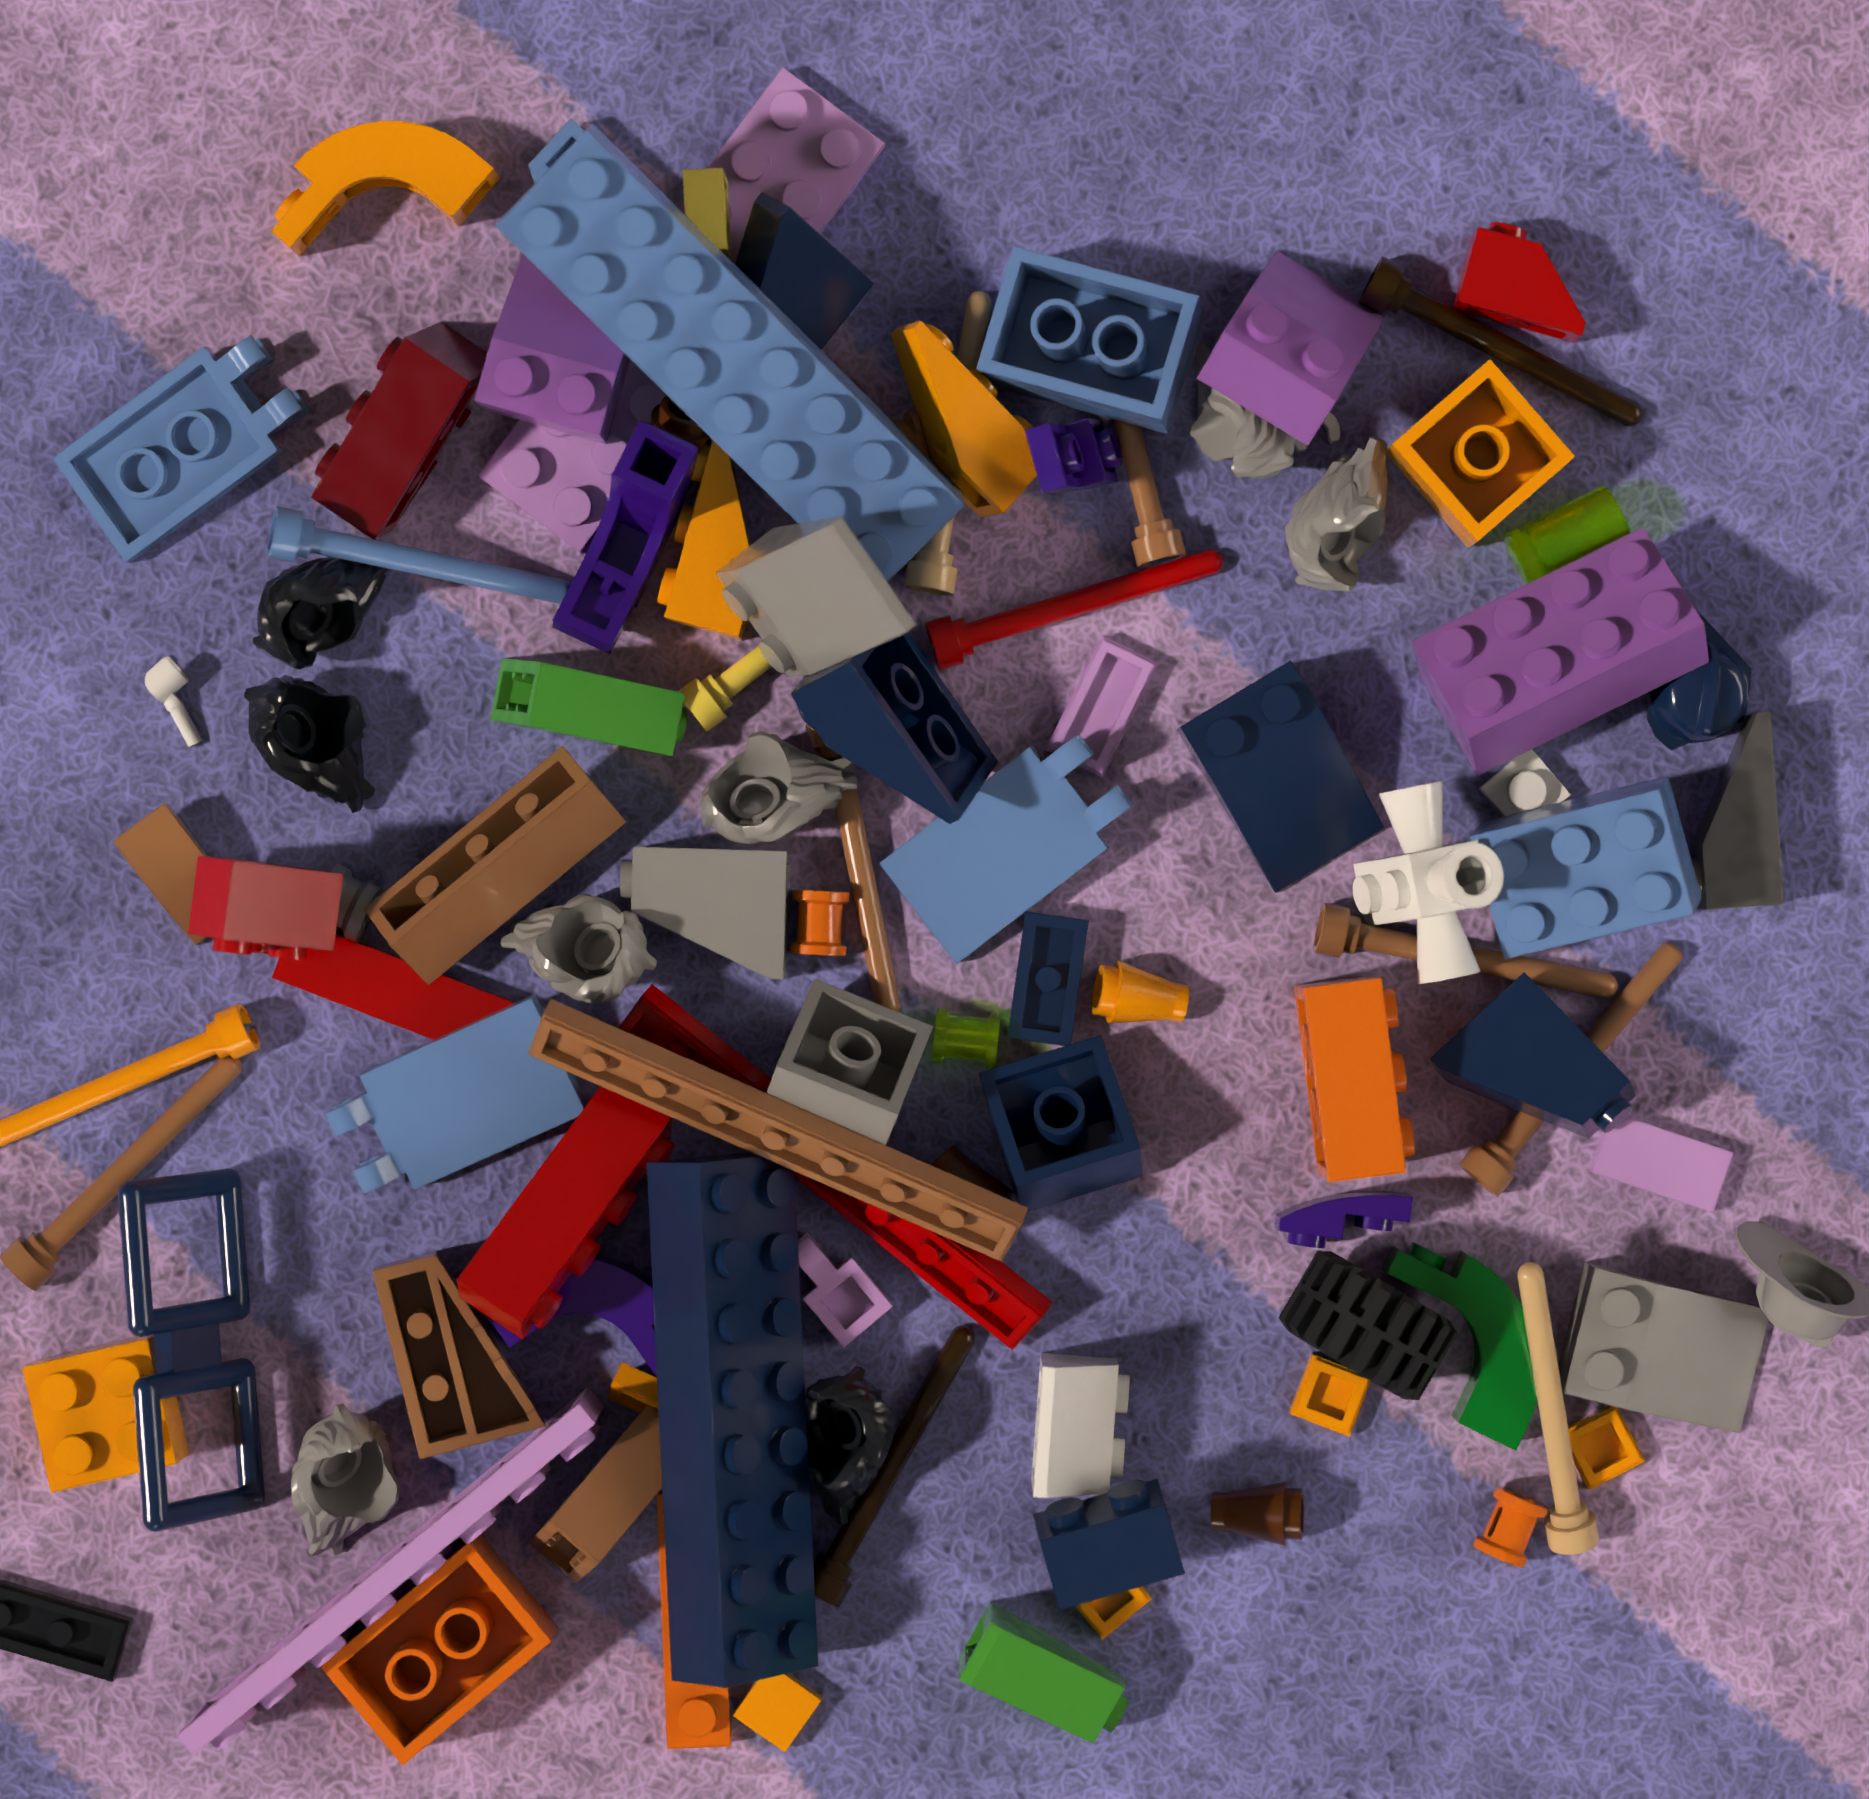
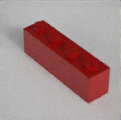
[457,1086,675,1340]

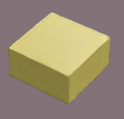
[682,168,732,261]

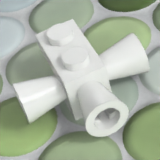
[1353,781,1504,984]

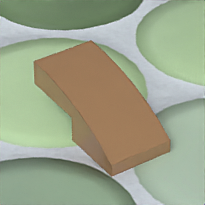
[113,803,211,945]

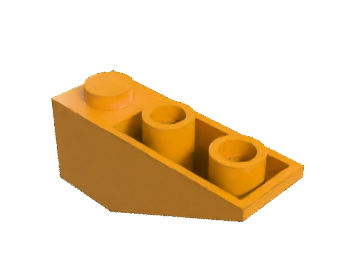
[891,320,1037,517]
[657,440,751,641]

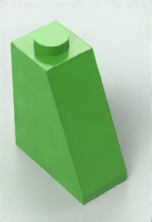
[490,658,688,756]
[959,1601,1129,1744]

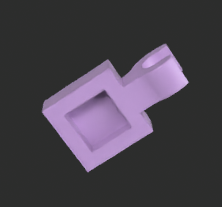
[798,1232,893,1347]

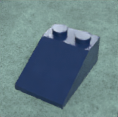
[790,632,998,824]
[1177,660,1384,893]

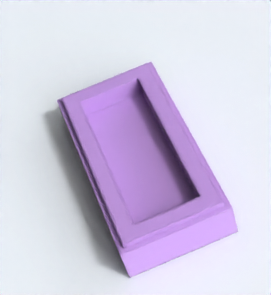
[1045,635,1158,778]
[1589,1117,1733,1213]

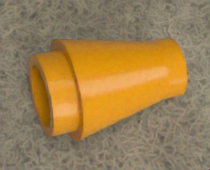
[1091,960,1189,1023]

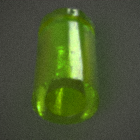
[1504,485,1630,584]

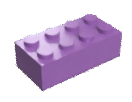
[1412,527,1709,776]

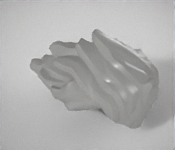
[1190,342,1294,479]
[1285,437,1388,592]
[699,731,860,844]
[500,894,657,1003]
[291,1403,401,1556]

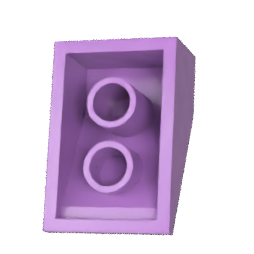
[1196,250,1385,446]
[474,254,630,444]

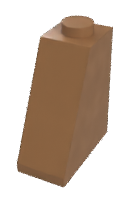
[528,1405,662,1584]

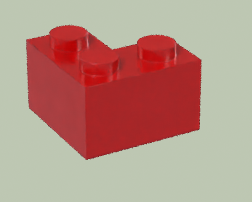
[188,856,343,960]

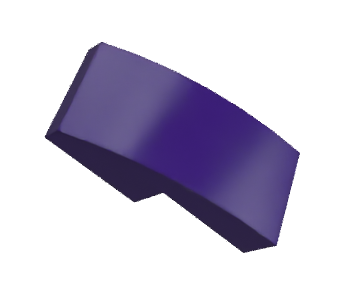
[1025,418,1123,493]
[1274,1191,1413,1248]

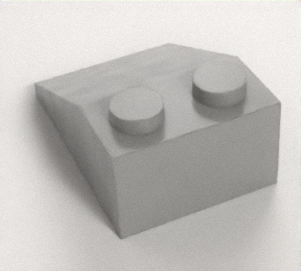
[716,516,916,677]
[1558,1262,1769,1433]

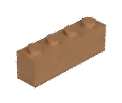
[364,745,626,985]

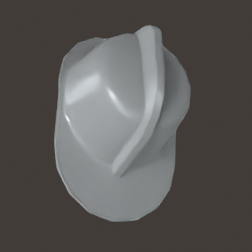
[1736,1221,1869,1348]

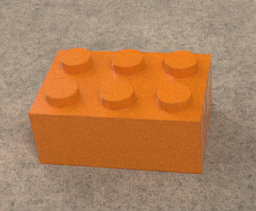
[1294,976,1415,1183]
[320,1534,559,1766]

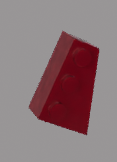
[311,321,488,540]

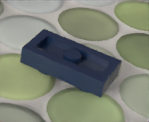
[1007,911,1089,1046]

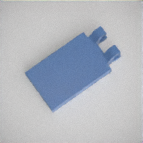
[52,335,311,563]
[879,734,1133,964]
[325,994,587,1194]

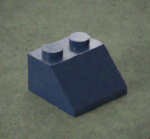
[979,1035,1143,1213]
[1033,1479,1185,1610]

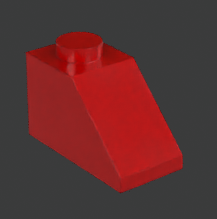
[1452,222,1586,343]

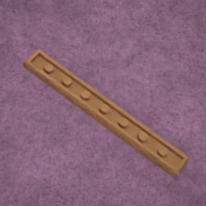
[528,999,1028,1261]

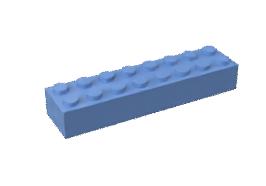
[495,124,965,582]

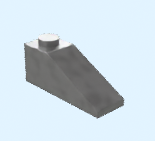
[1691,712,1784,910]

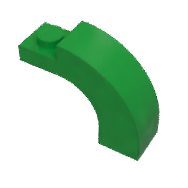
[1382,1242,1537,1451]

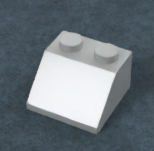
[1031,1353,1130,1498]

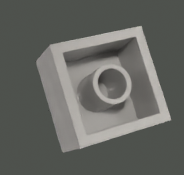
[767,978,933,1145]

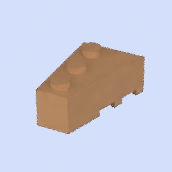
[372,1251,546,1459]

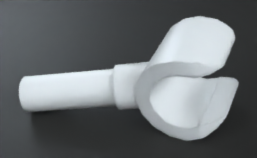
[145,656,202,747]

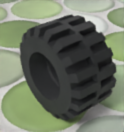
[1278,1251,1458,1400]

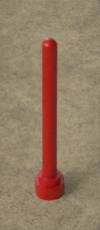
[925,549,1225,671]

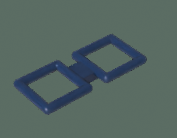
[118,1168,265,1532]

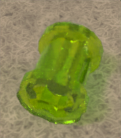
[932,1007,1001,1069]

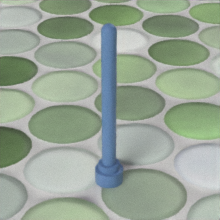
[267,506,571,604]

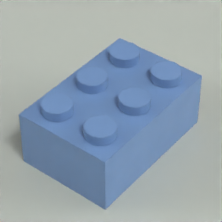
[976,246,1205,434]
[1470,775,1702,959]

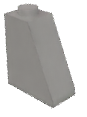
[620,847,790,980]

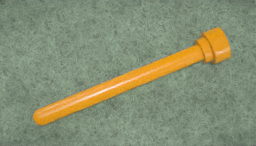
[0,1003,260,1147]

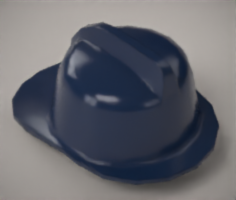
[1646,607,1752,750]

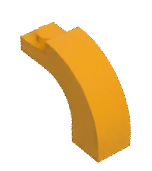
[271,121,500,257]

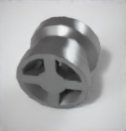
[331,864,384,942]

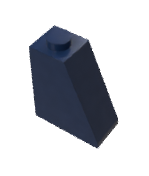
[735,192,874,350]
[1429,972,1636,1139]

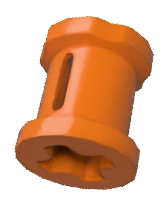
[790,889,850,956]
[1472,1486,1549,1568]

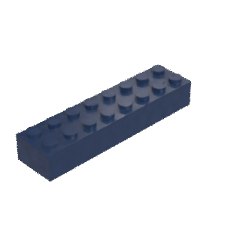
[647,1153,818,1688]

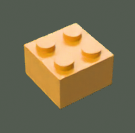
[1387,359,1575,548]
[22,1335,190,1493]

